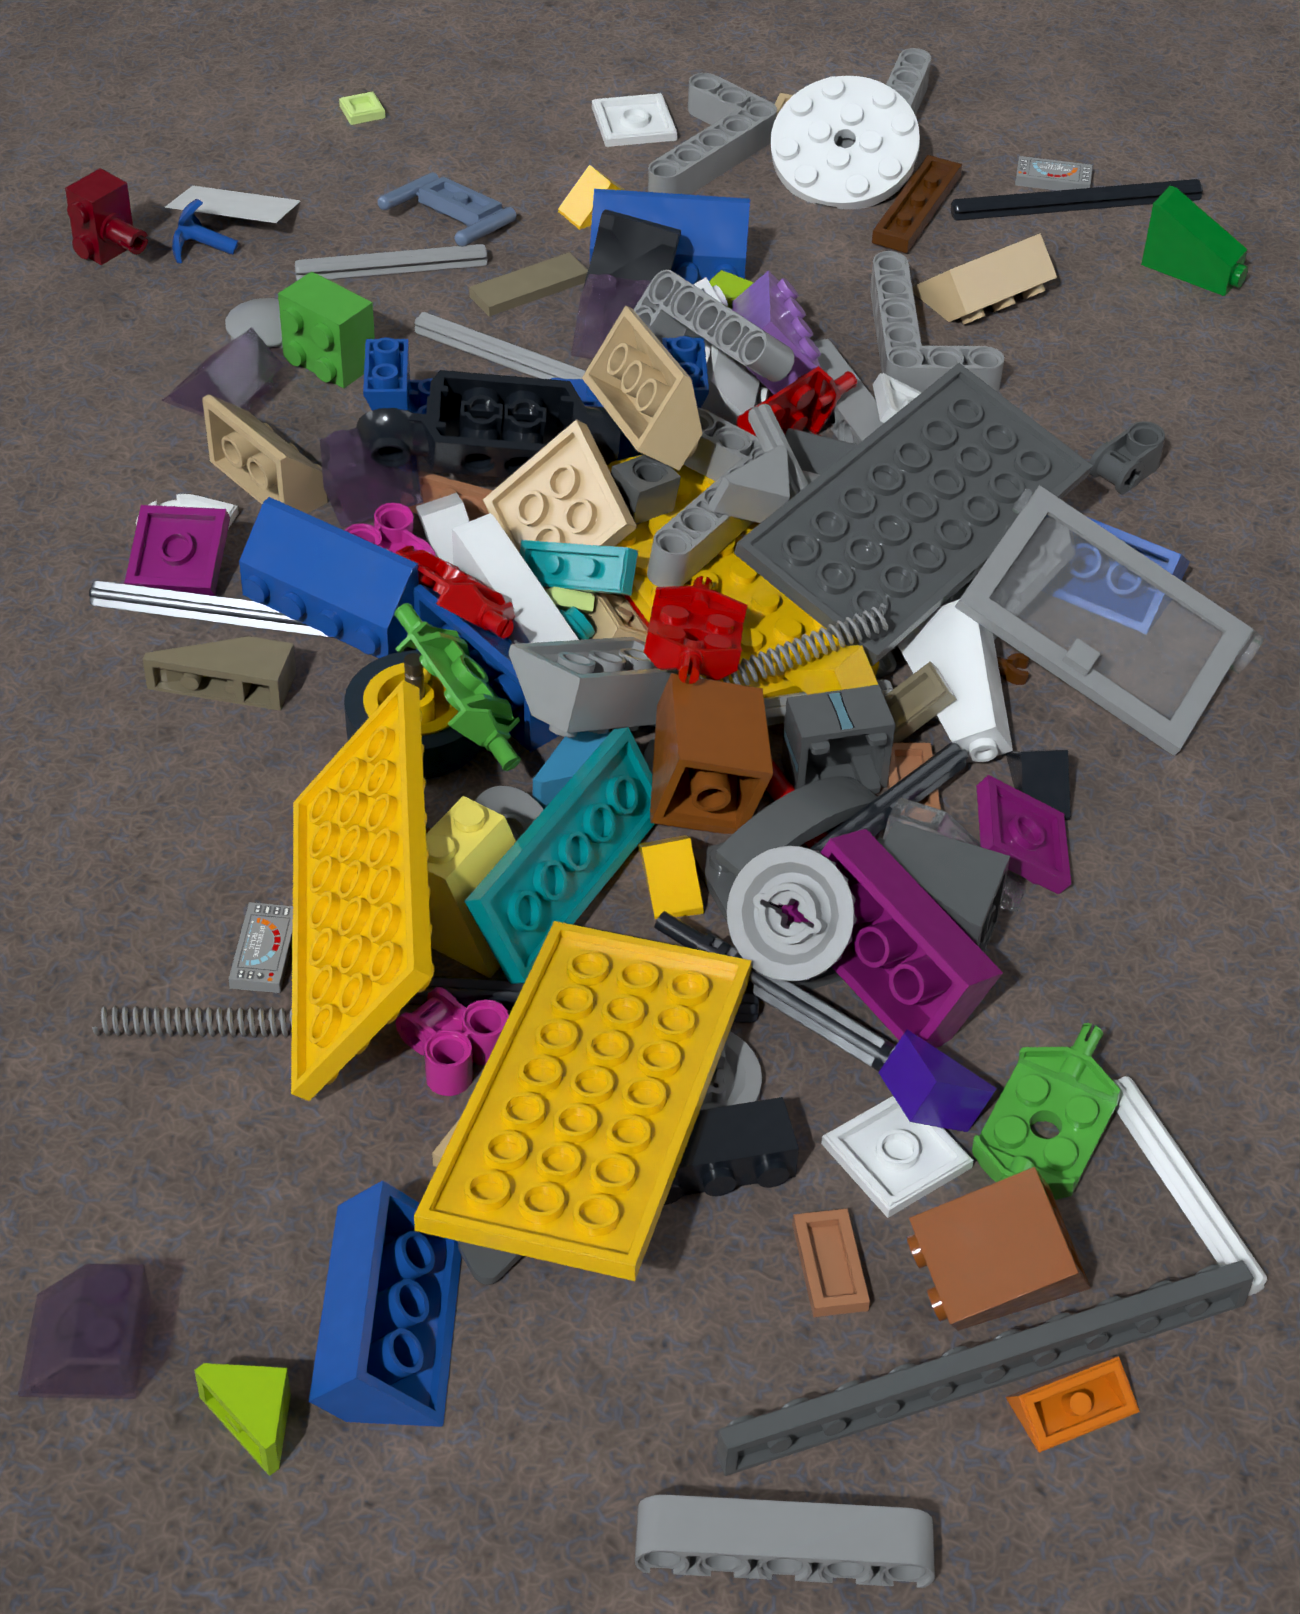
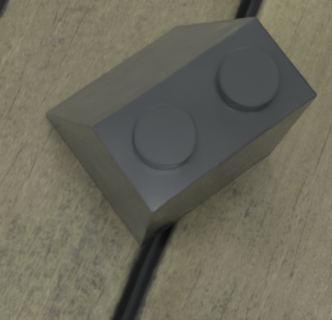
[877,821,1010,953]

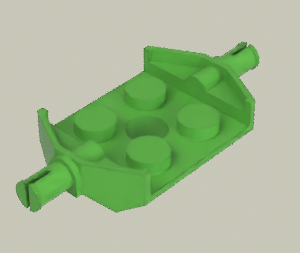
[394,603,521,771]
[972,1023,1121,1200]

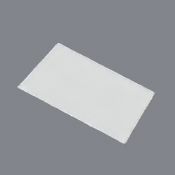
[165,186,300,223]

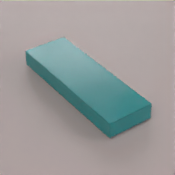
[520,540,638,596]

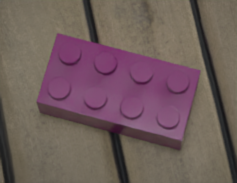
[781,828,1003,1048]

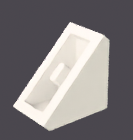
[416,493,470,564]

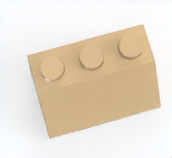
[912,233,1057,325]
[202,394,328,514]

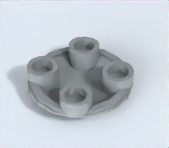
[225,298,283,348]

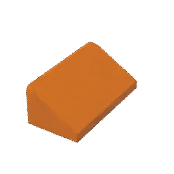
[1006,1356,1140,1453]

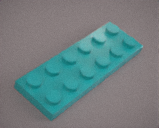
[465,727,654,984]

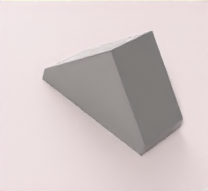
[708,444,790,523]

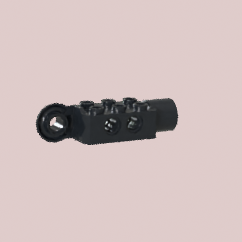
[356,370,621,478]

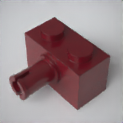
[65,168,148,265]

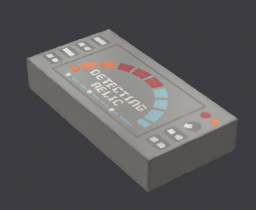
[1015,156,1092,191]
[229,902,293,993]

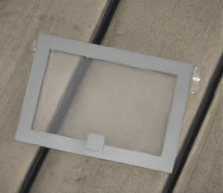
[955,485,1265,756]

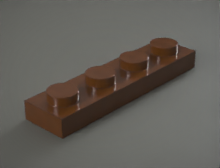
[872,155,962,253]

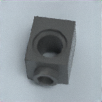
[611,455,681,525]

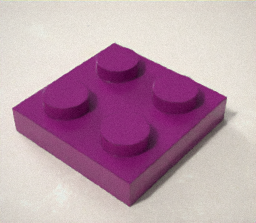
[124,505,230,595]
[976,775,1071,894]

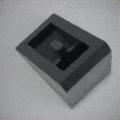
[1006,749,1071,820]

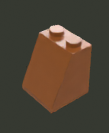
[650,673,773,834]
[907,1167,1091,1331]

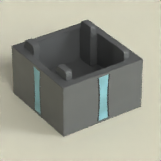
[781,685,895,794]

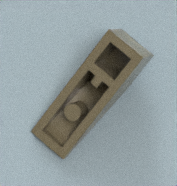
[143,636,296,711]

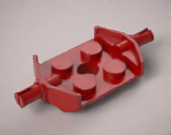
[736,366,858,437]
[396,546,515,639]
[644,576,747,684]

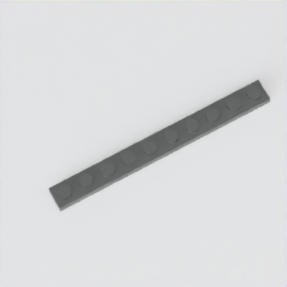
[716,1260,1254,1476]

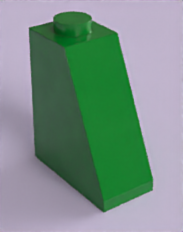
[1141,186,1248,296]

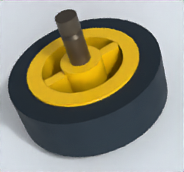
[344,650,483,779]

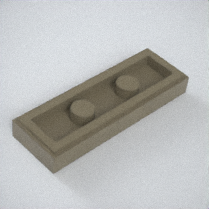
[469,252,588,317]

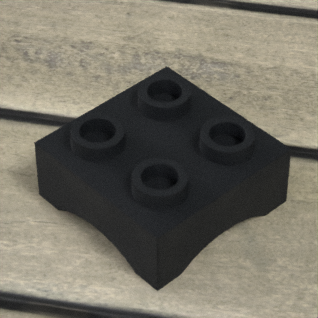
[583,209,682,304]

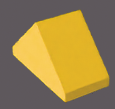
[558,165,626,230]
[784,645,878,695]
[638,835,704,919]

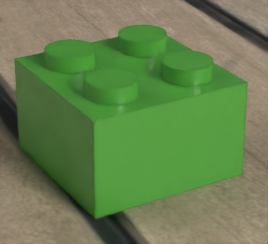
[278,271,375,389]

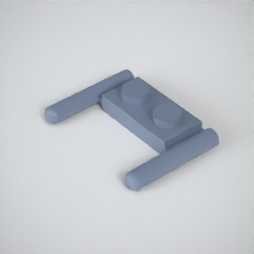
[377,172,516,247]

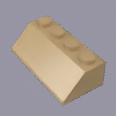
[582,306,703,470]

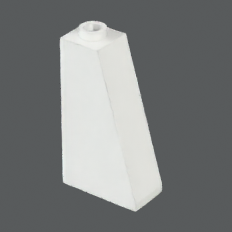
[452,513,579,644]
[897,600,1013,762]

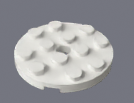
[771,76,920,209]

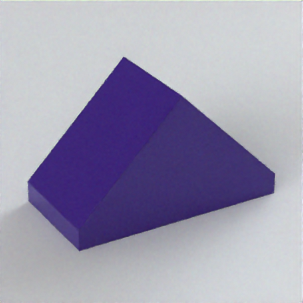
[879,1029,997,1132]

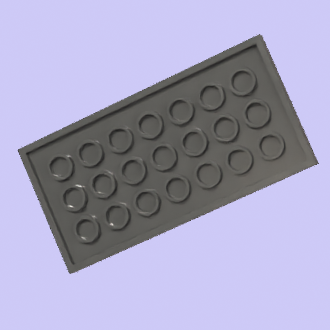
[734,363,1093,666]

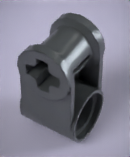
[1089,421,1165,495]

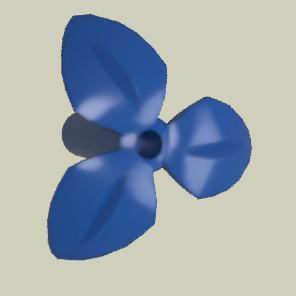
[172,199,239,263]

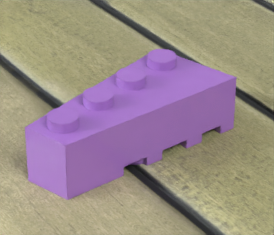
[732,270,821,394]

